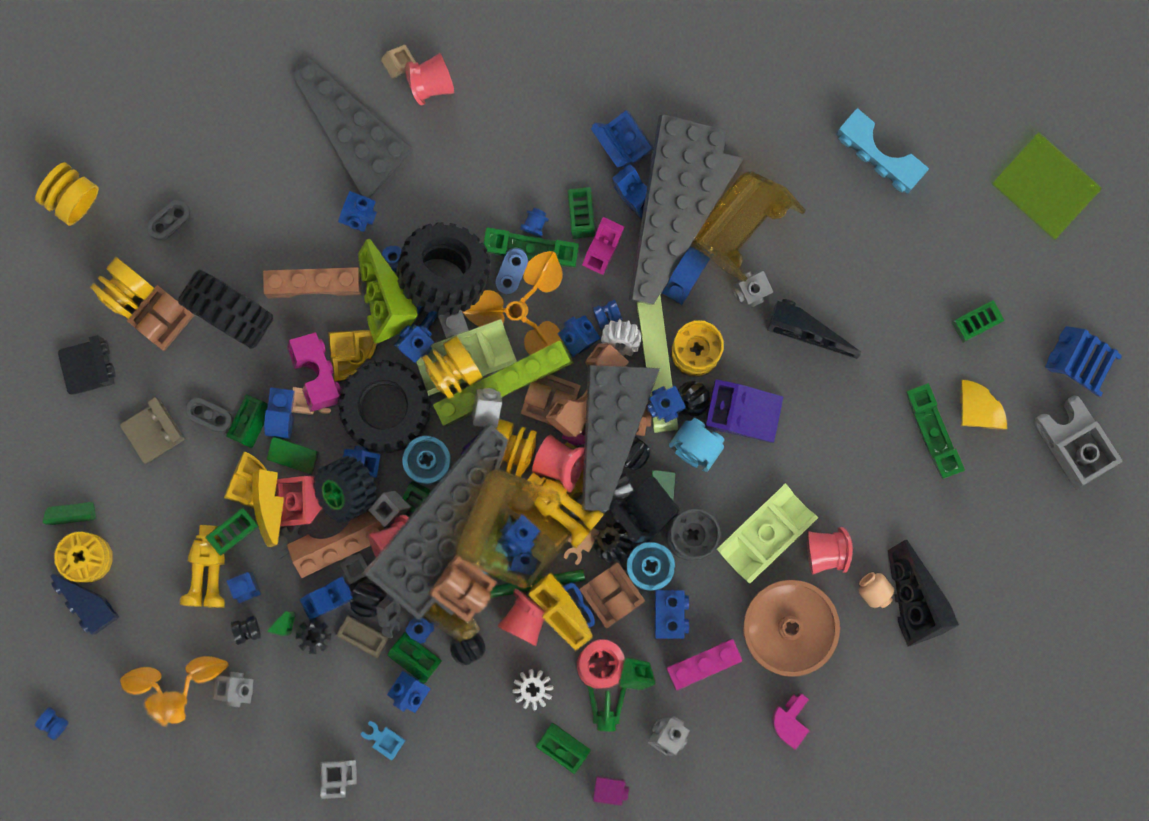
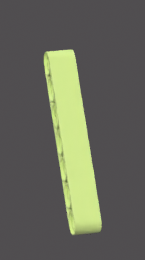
[636,295,678,433]

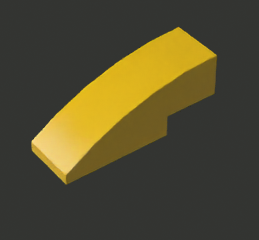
[252,469,284,547]
[528,573,593,651]

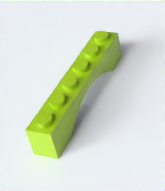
[433,340,574,427]

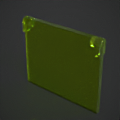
[992,133,1102,240]

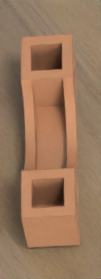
[263,267,361,298]
[545,343,629,437]
[287,511,385,578]

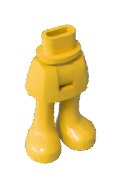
[522,472,604,549]
[179,525,225,608]

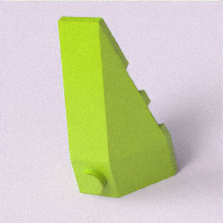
[358,239,418,343]

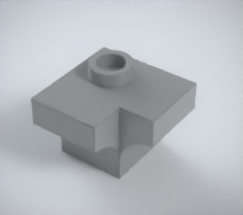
[319,760,357,799]

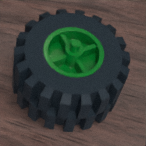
[313,456,377,523]

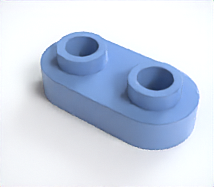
[495,248,528,294]

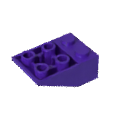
[704,379,783,443]

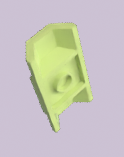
[416,319,517,396]
[717,483,818,584]

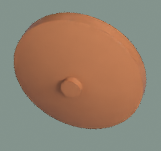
[743,580,840,676]

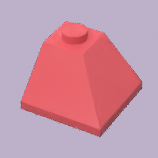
[276,476,322,527]

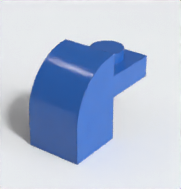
[612,164,647,220]
[662,246,710,305]
[264,387,295,440]
[299,577,353,621]

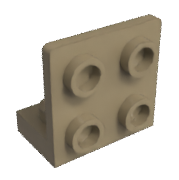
[120,397,185,464]

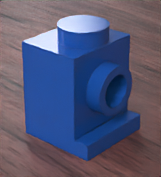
[226,572,261,603]

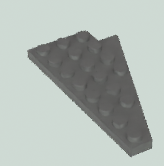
[629,114,743,305]
[364,424,508,620]

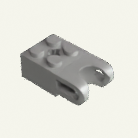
[1035,395,1123,490]

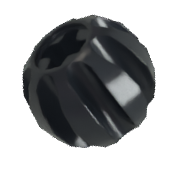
[678,381,711,416]
[624,436,650,470]
[350,582,384,618]
[296,619,331,654]
[450,630,485,665]

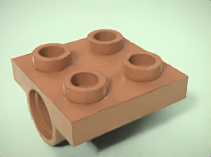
[127,285,195,351]
[520,375,581,427]
[428,554,497,622]
[579,563,645,629]

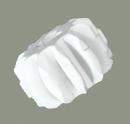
[601,319,642,356]
[513,669,553,710]

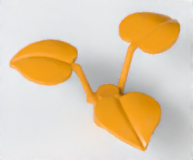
[463,251,563,355]
[119,656,229,726]

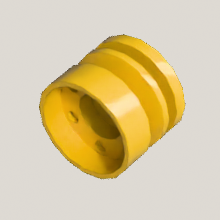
[35,162,99,226]
[90,257,155,319]
[671,320,724,377]
[422,336,483,399]
[496,418,537,478]
[54,532,113,583]

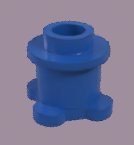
[520,208,549,238]
[381,246,402,273]
[406,616,434,643]

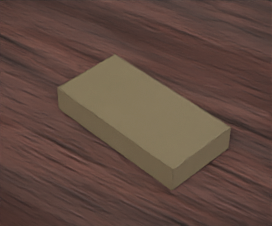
[336,615,389,658]

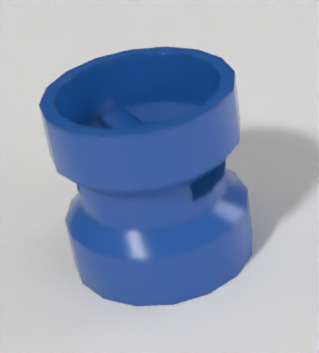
[593,299,623,330]
[35,707,69,741]

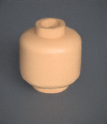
[859,572,894,608]

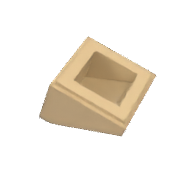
[381,45,416,78]

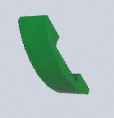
[484,227,579,267]
[906,383,965,479]

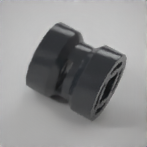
[231,616,261,645]

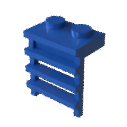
[590,110,653,168]
[1045,326,1122,397]

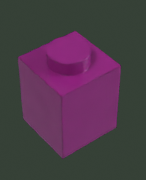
[593,776,629,806]

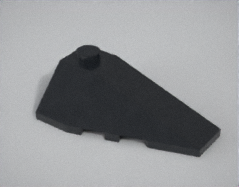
[767,299,861,359]
[888,540,959,647]

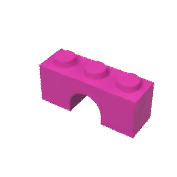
[287,332,341,412]
[666,639,743,690]

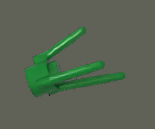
[587,685,626,731]

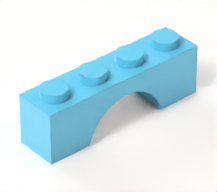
[837,108,929,194]

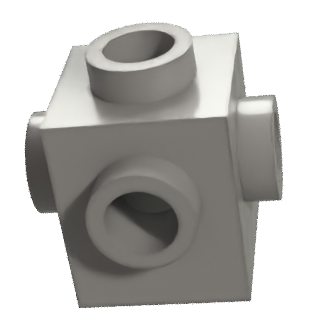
[733,271,773,307]
[213,672,253,707]
[648,717,690,756]

